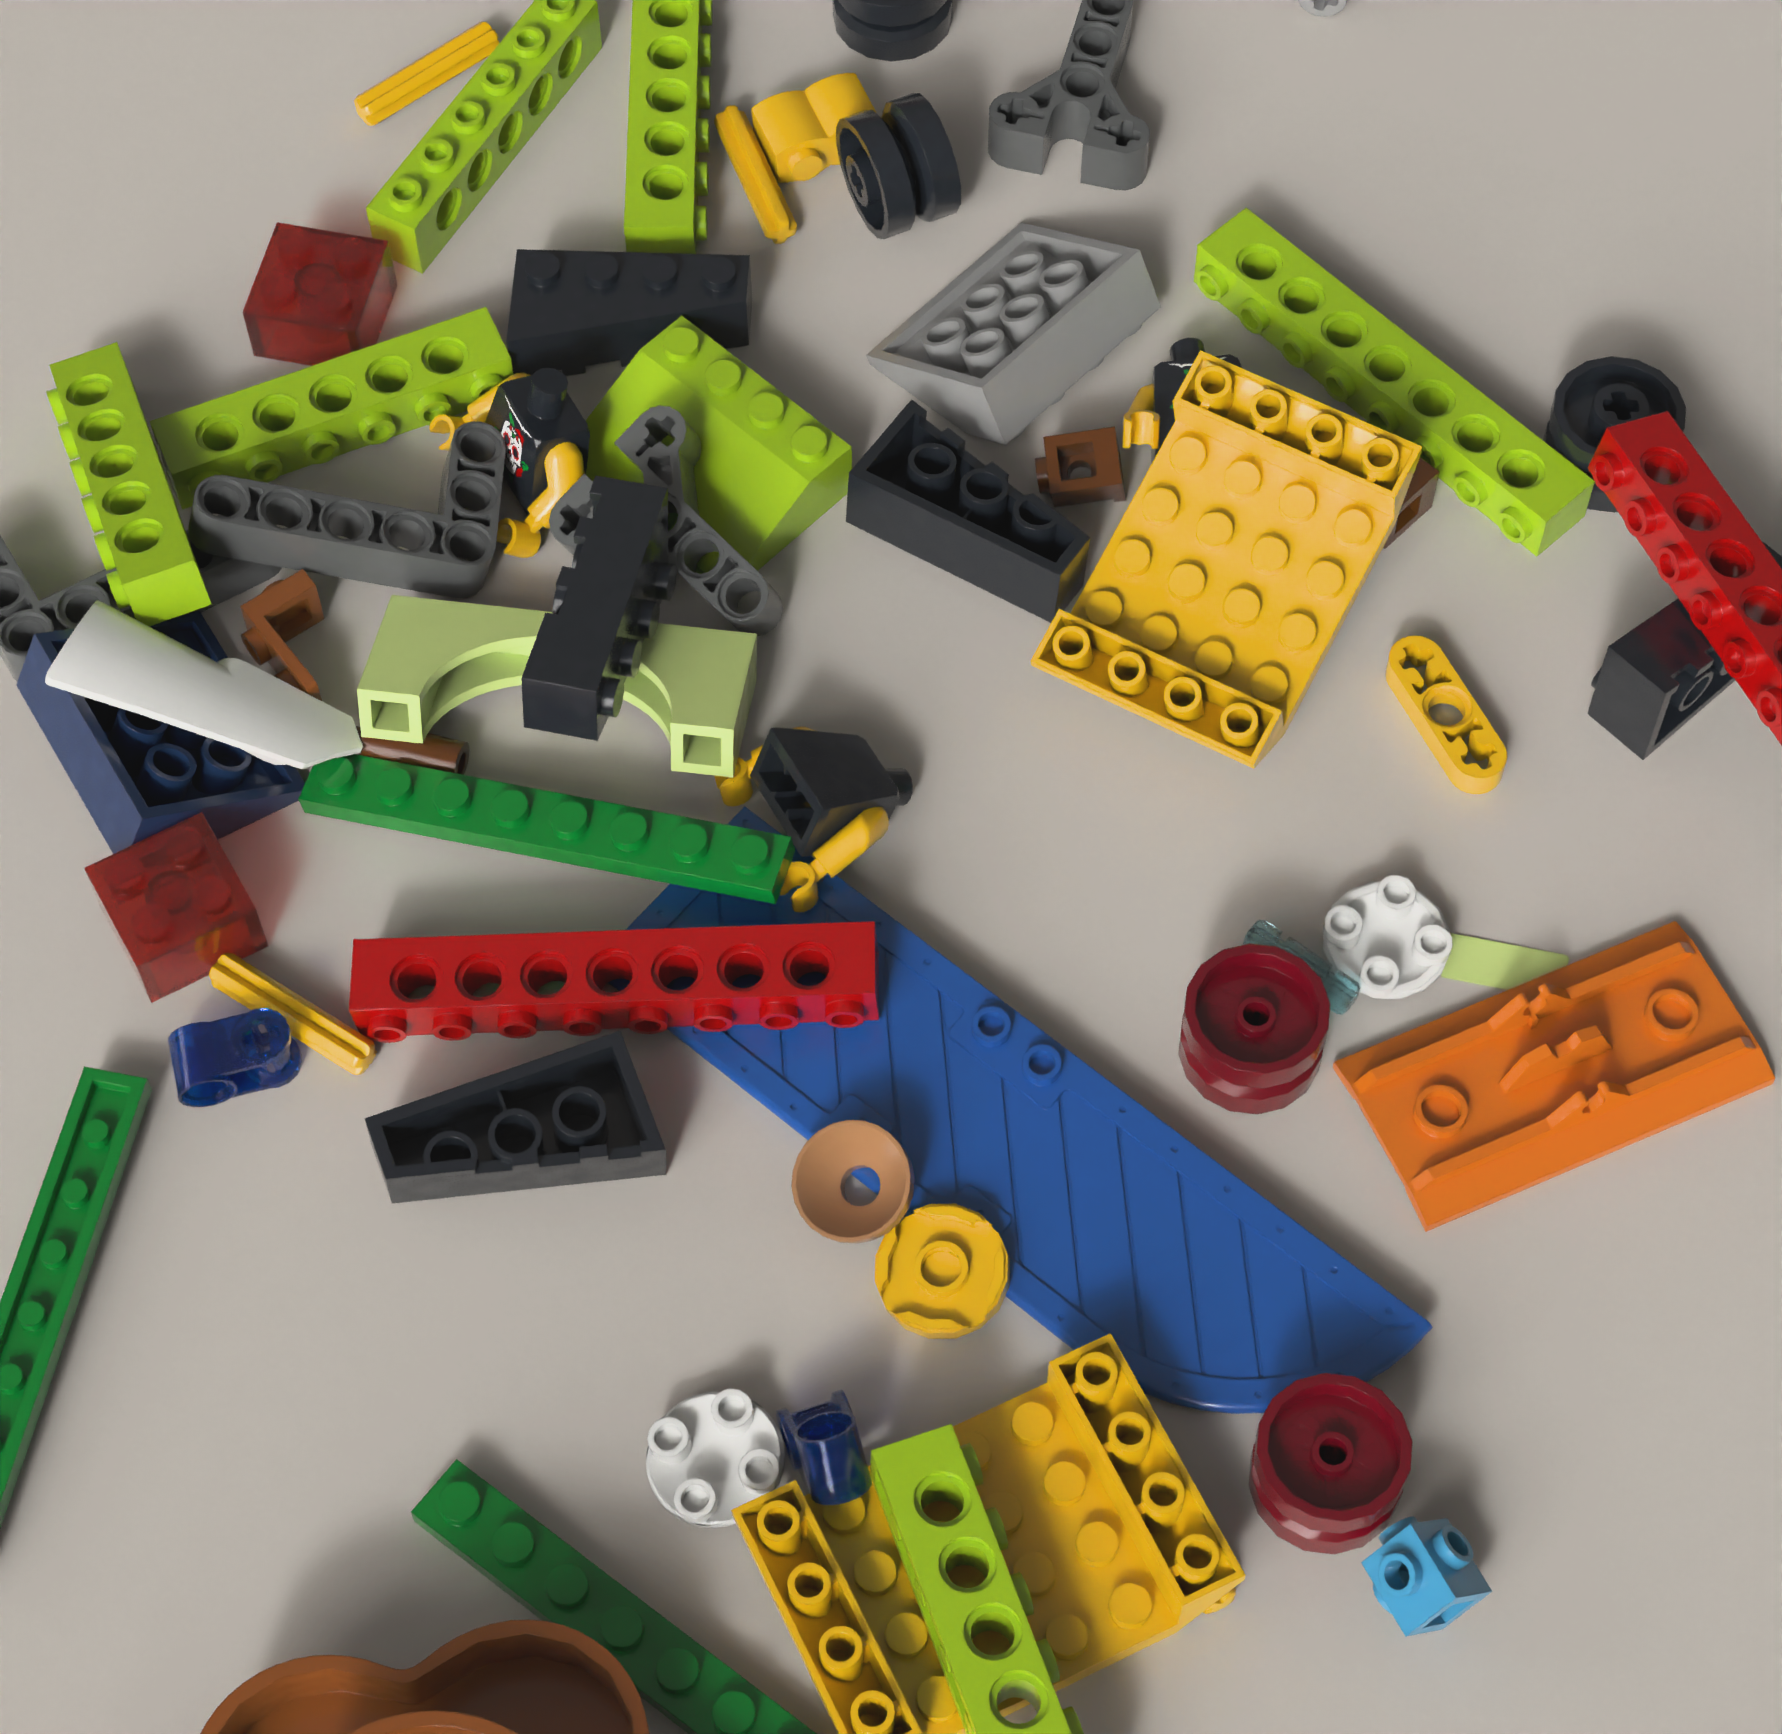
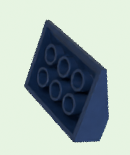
[16,611,305,869]

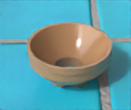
[791,1120,914,1244]

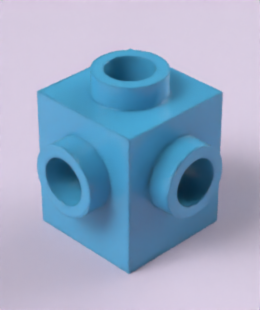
[1361,1516,1492,1637]

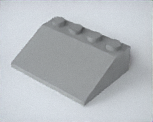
[866,222,1161,445]

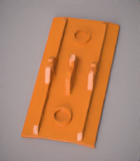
[1333,921,1775,1232]

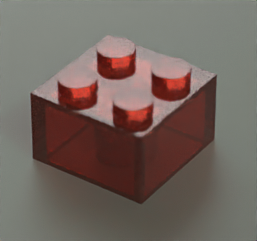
[242,222,397,366]
[84,812,268,1003]

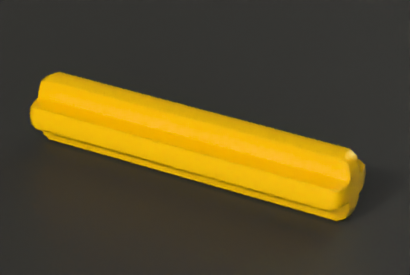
[354,22,499,126]
[714,105,797,244]
[209,953,377,1075]

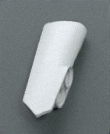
[45,600,363,769]

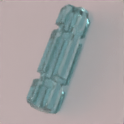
[1243,919,1361,1015]

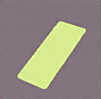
[1441,933,1569,990]

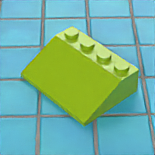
[585,316,852,574]

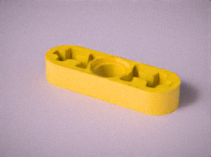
[1385,636,1507,794]

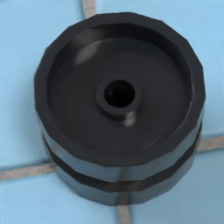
[832,0,953,62]
[836,93,961,239]
[1543,356,1686,513]

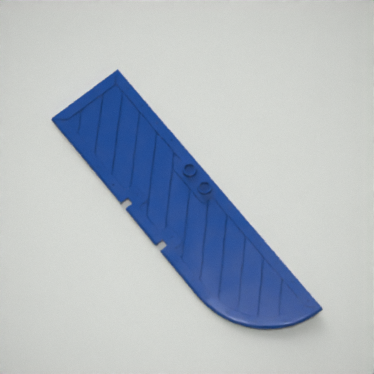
[608,806,1433,1414]

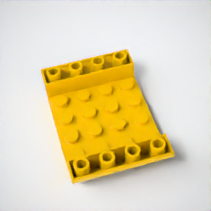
[1030,350,1422,769]
[731,1333,1246,1734]

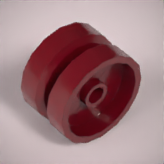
[1178,943,1330,1115]
[1248,1373,1412,1554]

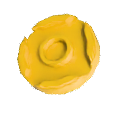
[875,1203,1010,1339]

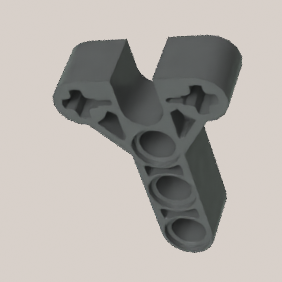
[988,0,1150,191]
[549,405,783,636]

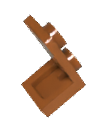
[240,569,325,701]

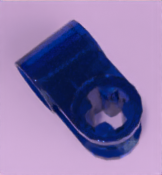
[168,1008,302,1107]
[776,1389,872,1505]

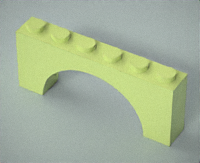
[357,595,757,778]

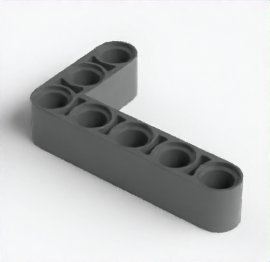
[188,421,506,598]
[0,514,282,681]

